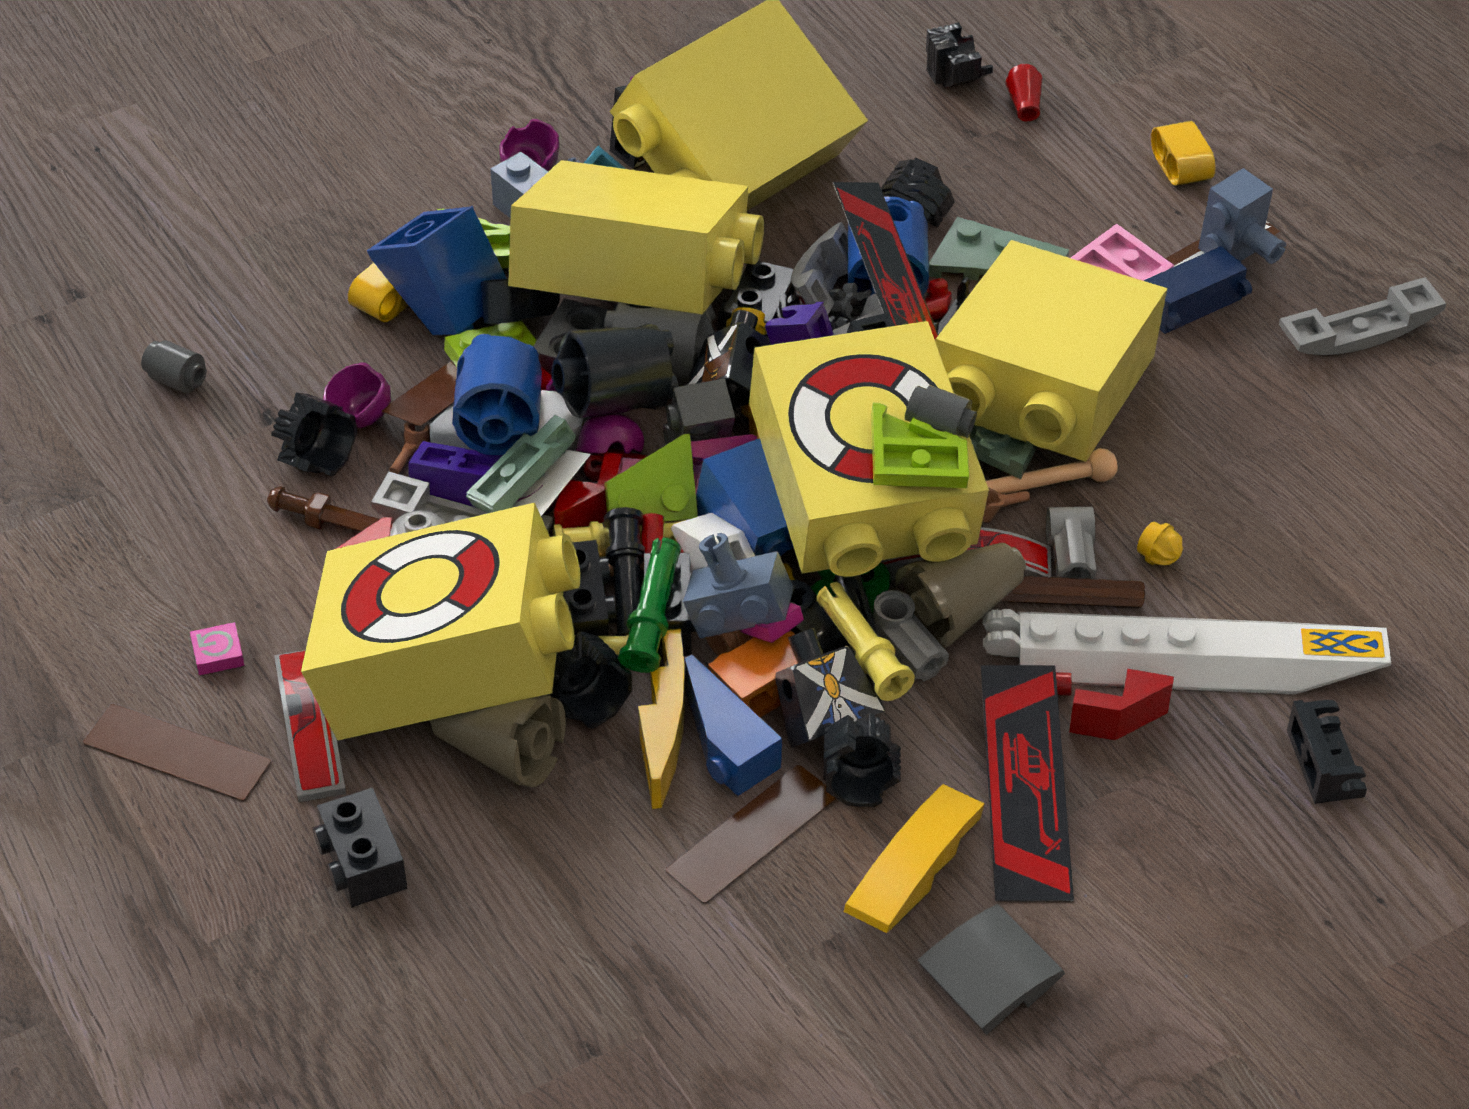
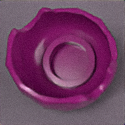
[499,119,559,171]
[323,362,391,428]
[576,414,645,455]

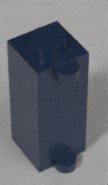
[1144,246,1252,334]

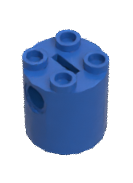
[848,197,929,296]
[452,334,542,455]

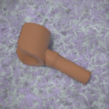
[389,422,430,474]
[982,488,1030,523]

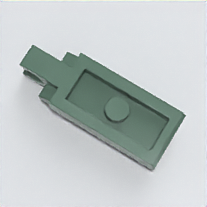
[466,415,576,514]

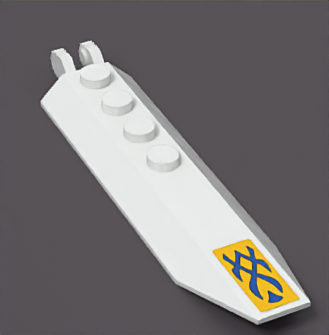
[983,609,1391,694]

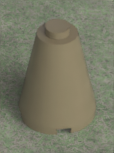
[895,543,1026,649]
[429,694,566,787]

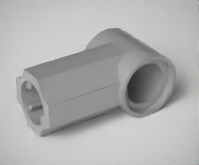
[1046,507,1097,579]
[872,590,949,682]

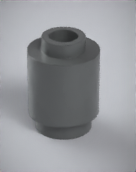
[141,340,207,393]
[905,385,977,438]

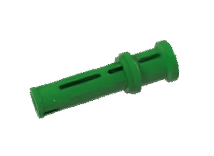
[618,538,681,673]

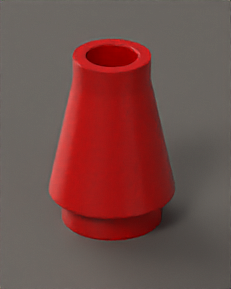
[1005,64,1043,122]

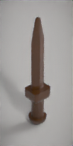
[267,486,380,532]

